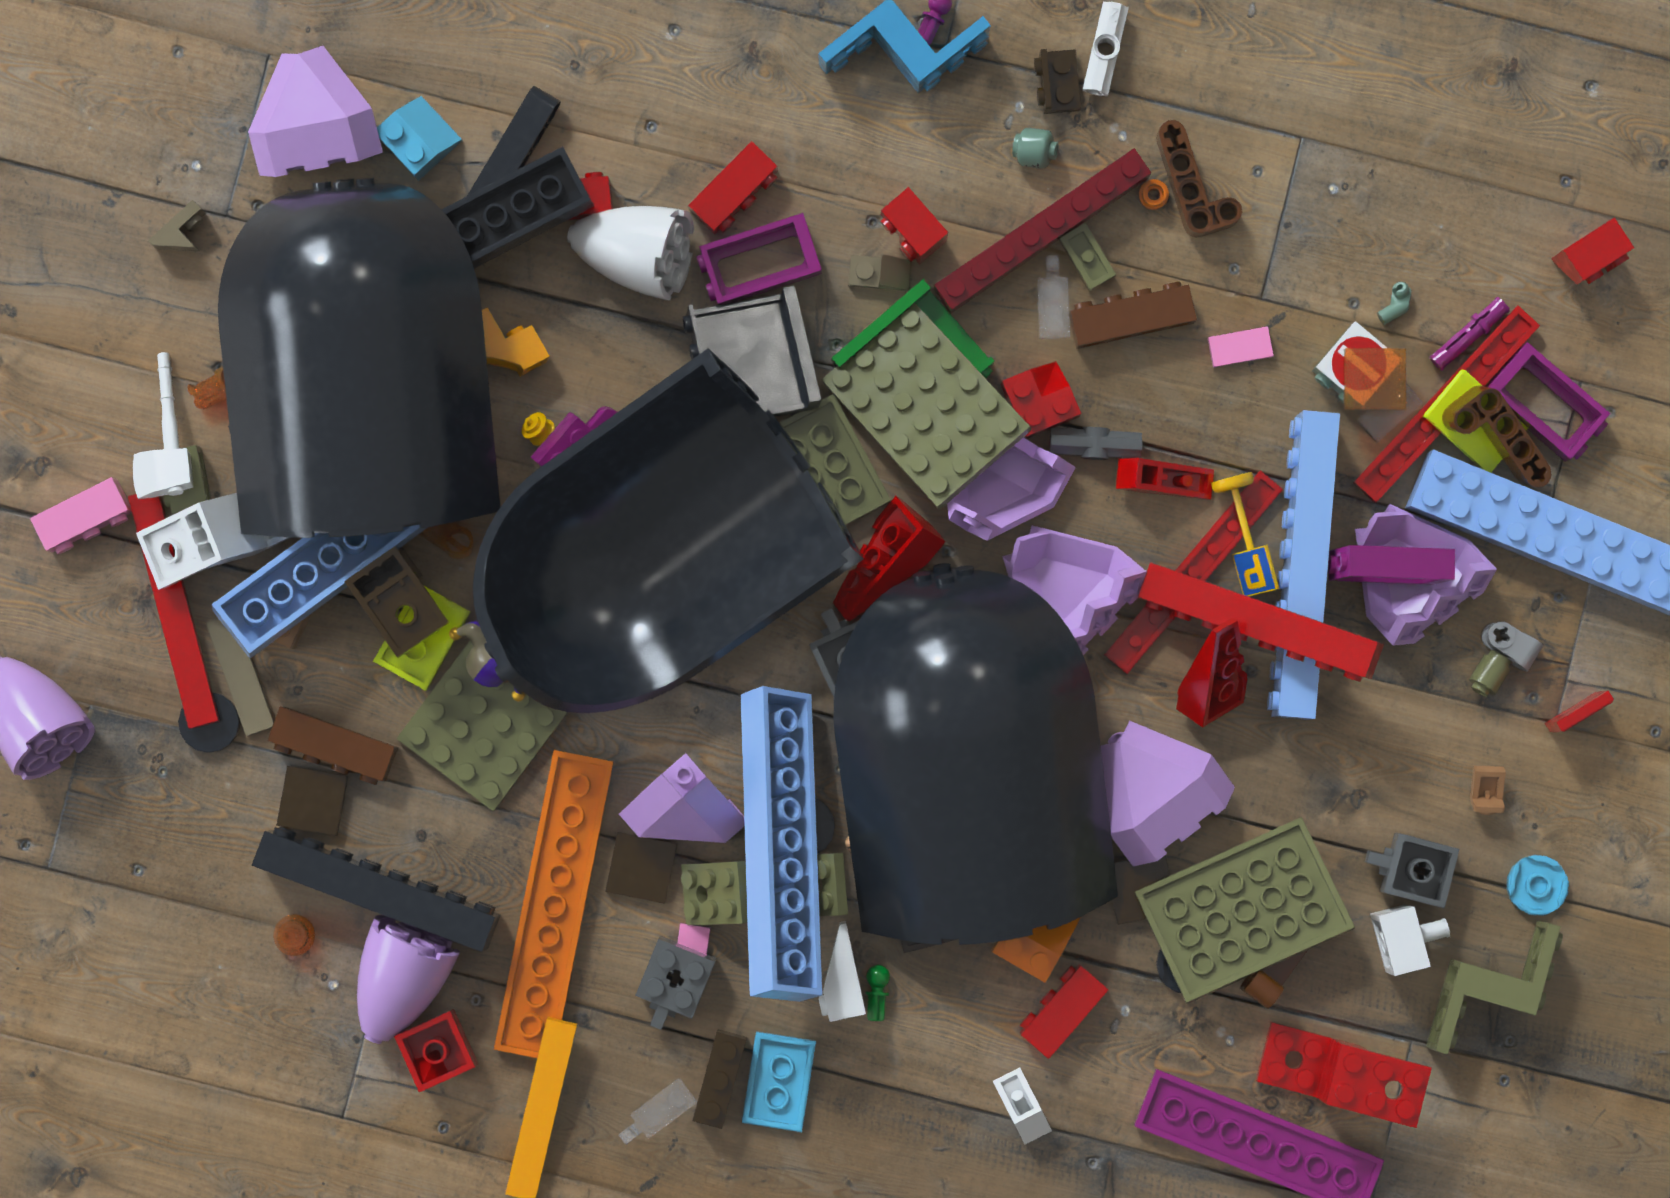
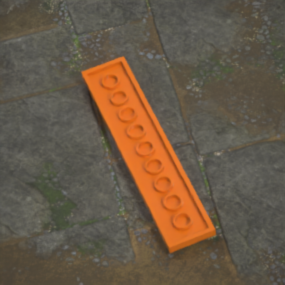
[494,750,614,1058]

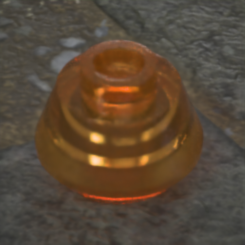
[273,914,315,956]

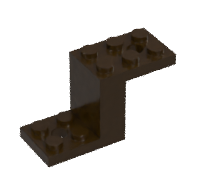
[344,546,449,658]

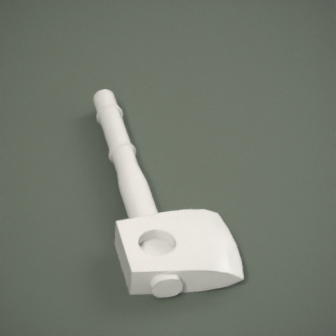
[133,352,193,499]

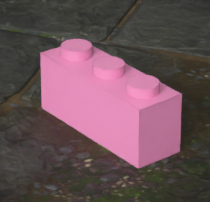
[30,477,132,554]

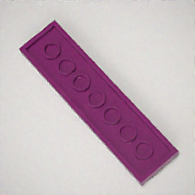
[1134,1069,1385,1198]

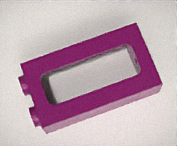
[696,213,822,305]
[1486,342,1610,462]
[1327,545,1455,585]

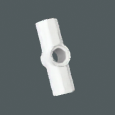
[1082,2,1129,96]

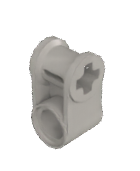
[1481,622,1543,672]

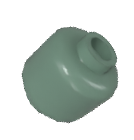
[1012,128,1059,169]

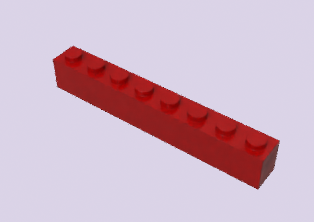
[1138,562,1384,682]

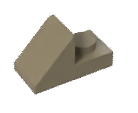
[148,200,206,251]
[848,254,911,291]

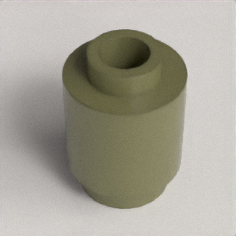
[1469,650,1512,697]

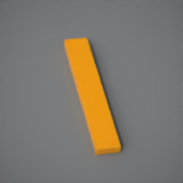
[505,1017,578,1198]

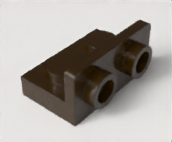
[1034,49,1081,114]

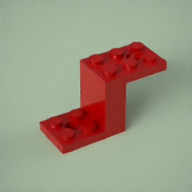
[1256,1022,1432,1128]

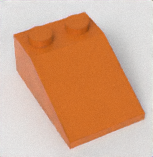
[991,917,1081,983]

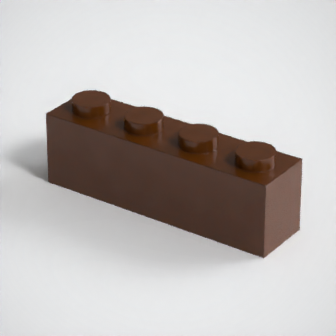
[1069,282,1197,349]
[268,706,398,785]

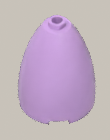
[0,656,95,780]
[357,915,460,1044]

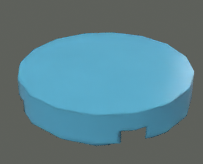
[1506,855,1569,916]

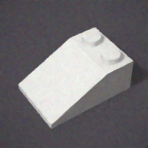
[818,921,866,1022]

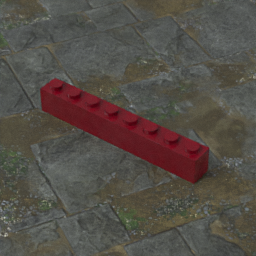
[934,148,1152,314]

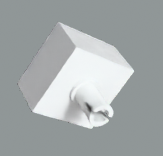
[1370,904,1450,976]

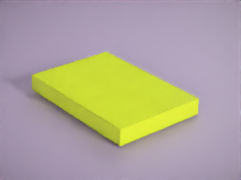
[1423,369,1528,473]
[373,586,471,691]

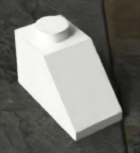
[993,1068,1052,1144]

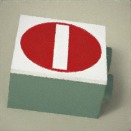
[1312,321,1402,409]

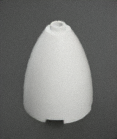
[567,206,694,300]

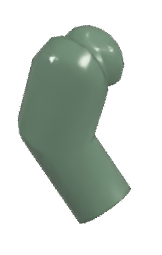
[1377,282,1412,325]

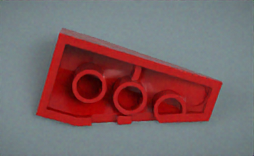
[833,496,946,622]
[1176,618,1248,727]

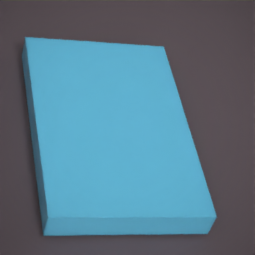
[742,1031,816,1132]

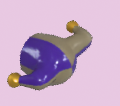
[449,621,525,702]

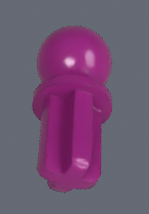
[918,0,952,45]

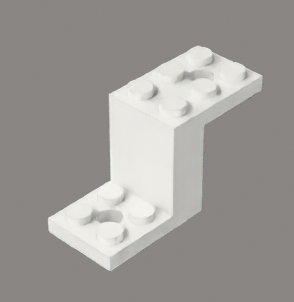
[136,493,292,590]

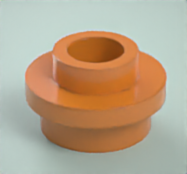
[1139,179,1169,210]

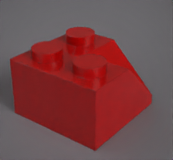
[880,187,948,265]
[1551,217,1634,285]
[1000,361,1081,439]
[394,1009,479,1092]

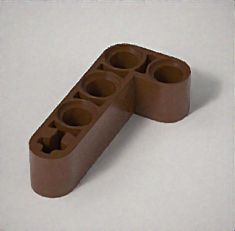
[1156,120,1242,238]
[1442,385,1552,488]
[1240,950,1308,1009]

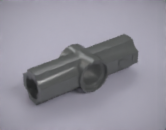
[1049,427,1142,460]

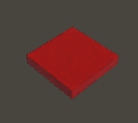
[1544,690,1614,733]

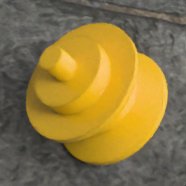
[521,412,555,446]

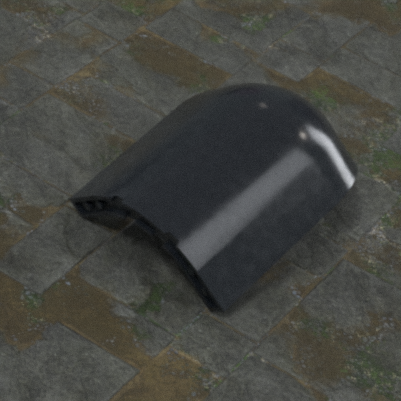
[218,178,501,538]
[473,348,864,713]
[833,563,1118,945]

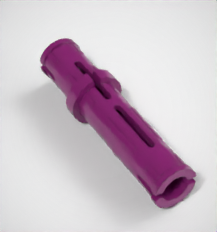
[1429,297,1510,371]

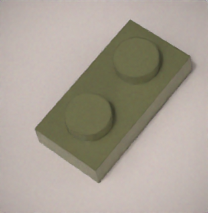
[1059,223,1116,291]

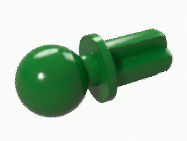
[865,965,890,1021]

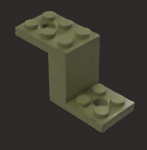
[681,853,848,925]
[1426,920,1563,1055]

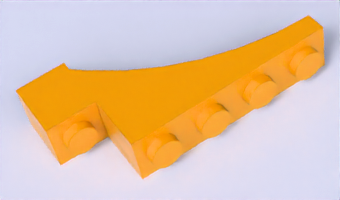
[482,307,550,377]

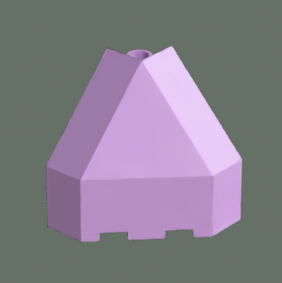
[248,46,383,177]
[947,437,1076,541]
[1355,504,1497,646]
[1002,525,1147,655]
[1101,721,1235,866]
[619,753,745,843]

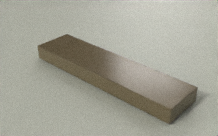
[205,618,274,736]

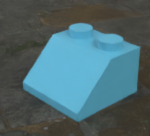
[377,96,463,181]

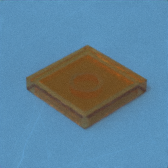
[1344,348,1406,410]

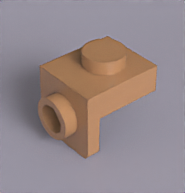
[1470,766,1506,815]

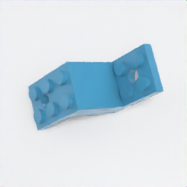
[818,0,991,93]

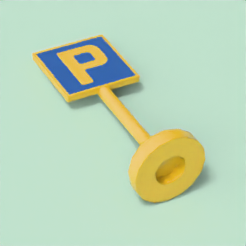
[1211,472,1279,597]

